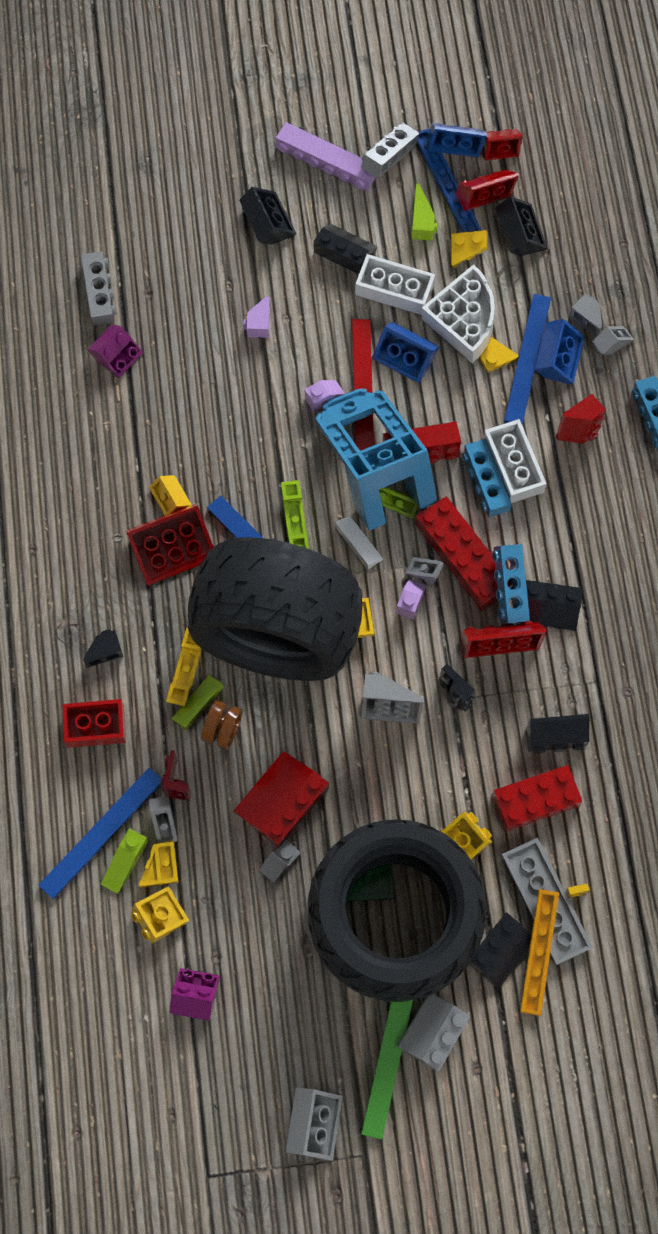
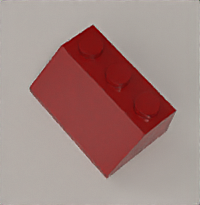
[455,170,519,211]
[555,394,606,444]

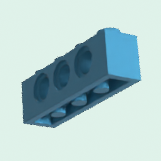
[631,376,658,448]
[462,439,512,517]
[492,544,530,624]

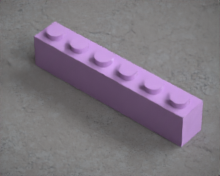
[276,122,376,191]

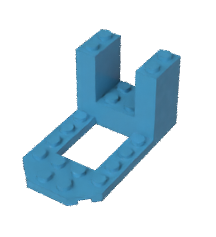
[316,389,438,531]

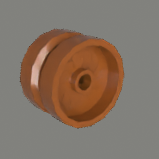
[201,700,243,750]

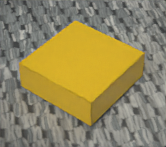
[565,883,589,899]

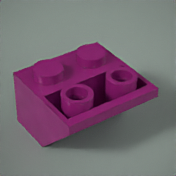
[88,325,143,378]
[169,968,220,1021]

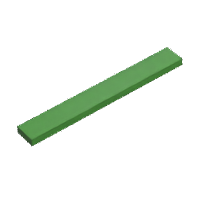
[362,1000,413,1139]

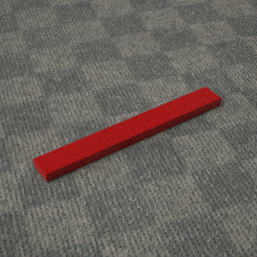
[352,319,374,451]

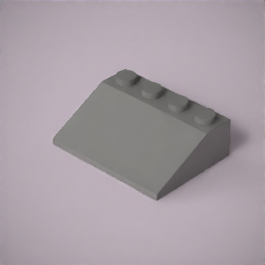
[361,672,424,724]

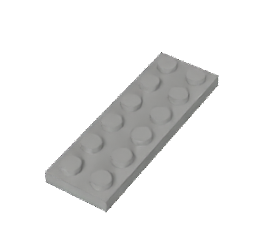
[501,838,593,966]

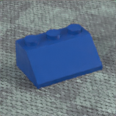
[427,123,487,158]
[535,319,585,385]
[372,322,439,383]

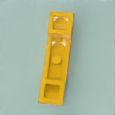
[166,628,202,707]

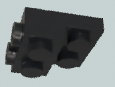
[439,664,475,712]

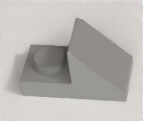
[405,557,444,587]
[259,840,301,883]

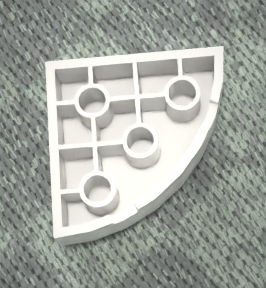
[422,264,495,364]

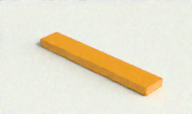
[520,889,560,1016]

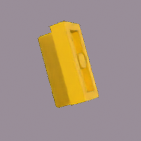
[149,475,191,515]

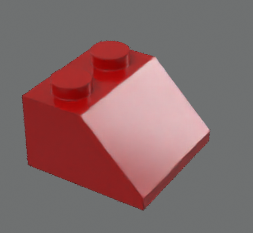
[482,129,523,161]

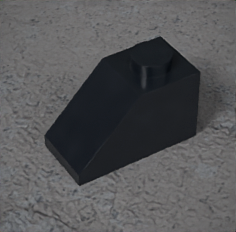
[83,630,124,668]

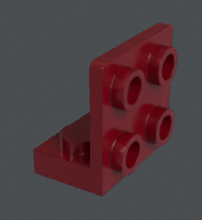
[161,750,191,801]

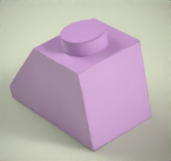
[243,297,270,338]
[305,380,345,413]
[396,579,427,620]

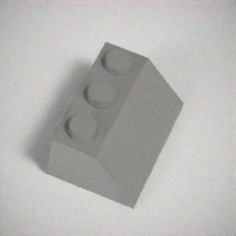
[397,994,470,1071]
[285,1087,343,1161]

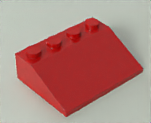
[125,504,214,586]
[460,621,546,659]
[233,751,329,848]

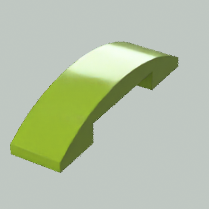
[281,480,309,549]

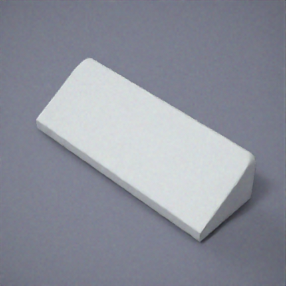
[335,516,383,570]

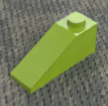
[411,183,438,241]
[101,828,149,894]

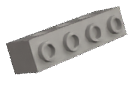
[361,122,419,179]
[81,251,117,326]

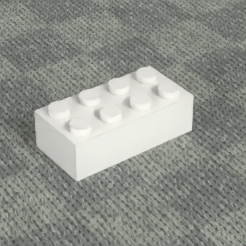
[355,254,435,315]
[483,419,547,503]

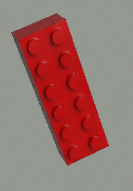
[415,496,512,611]

